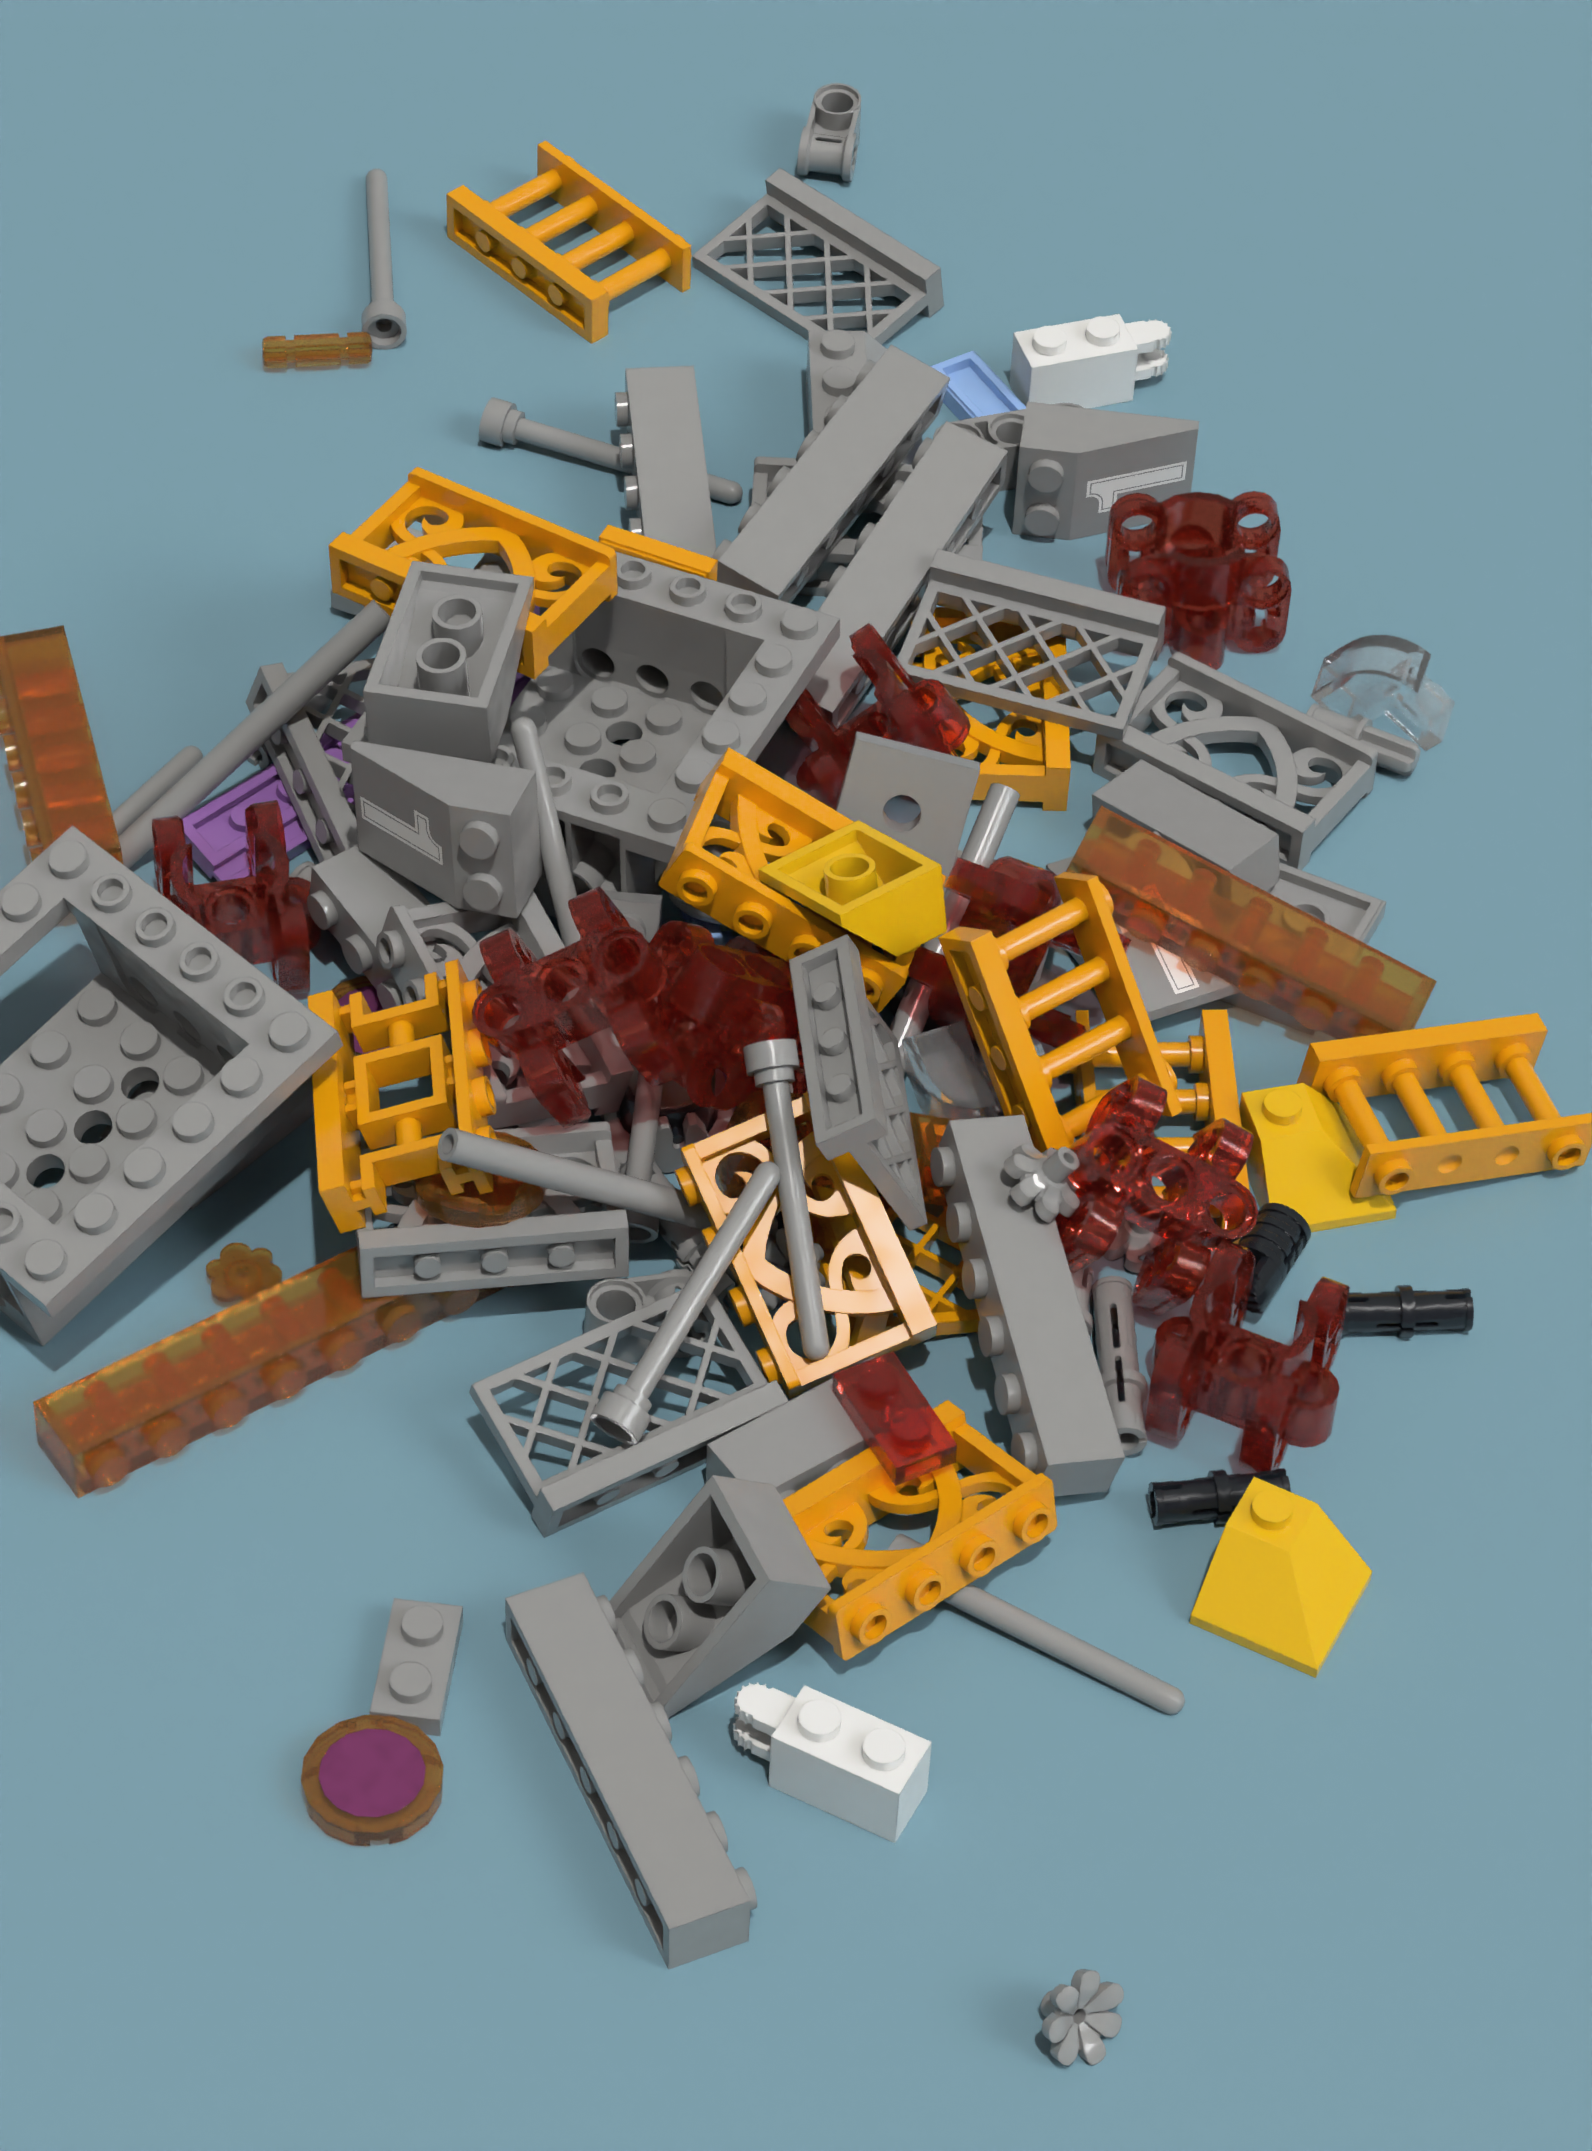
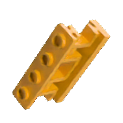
[307,959,497,1234]

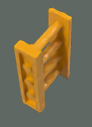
[446,140,692,344]
[938,872,1183,1170]
[1061,1010,1251,1245]
[1297,1013,1592,1198]

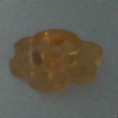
[206,1243,282,1304]

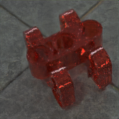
[1105,491,1292,670]
[785,622,971,817]
[152,800,321,995]
[908,856,1132,1048]
[472,886,685,1129]
[617,920,808,1115]
[1055,1075,1258,1316]
[1145,1239,1350,1473]

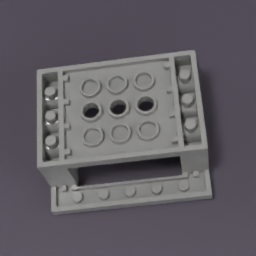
[341,552,840,930]
[0,825,343,1346]

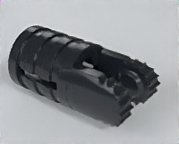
[1207,1203,1311,1314]

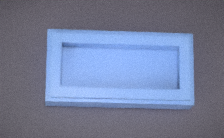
[930,351,1026,420]

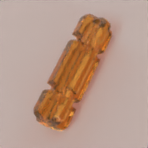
[262,332,372,368]

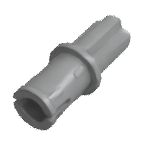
[1306,703,1421,776]

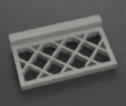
[692,168,944,345]
[893,549,1166,741]
[245,658,375,863]
[789,934,928,1231]
[469,1289,789,1538]

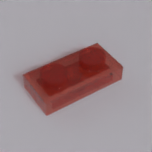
[832,1351,957,1486]

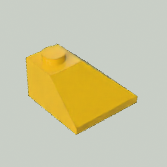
[758,820,947,957]
[1239,1083,1397,1232]
[1190,1477,1372,1678]

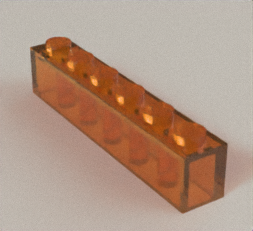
[0,625,123,864]
[1056,806,1437,1039]

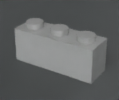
[1092,759,1279,918]
[706,1356,921,1500]

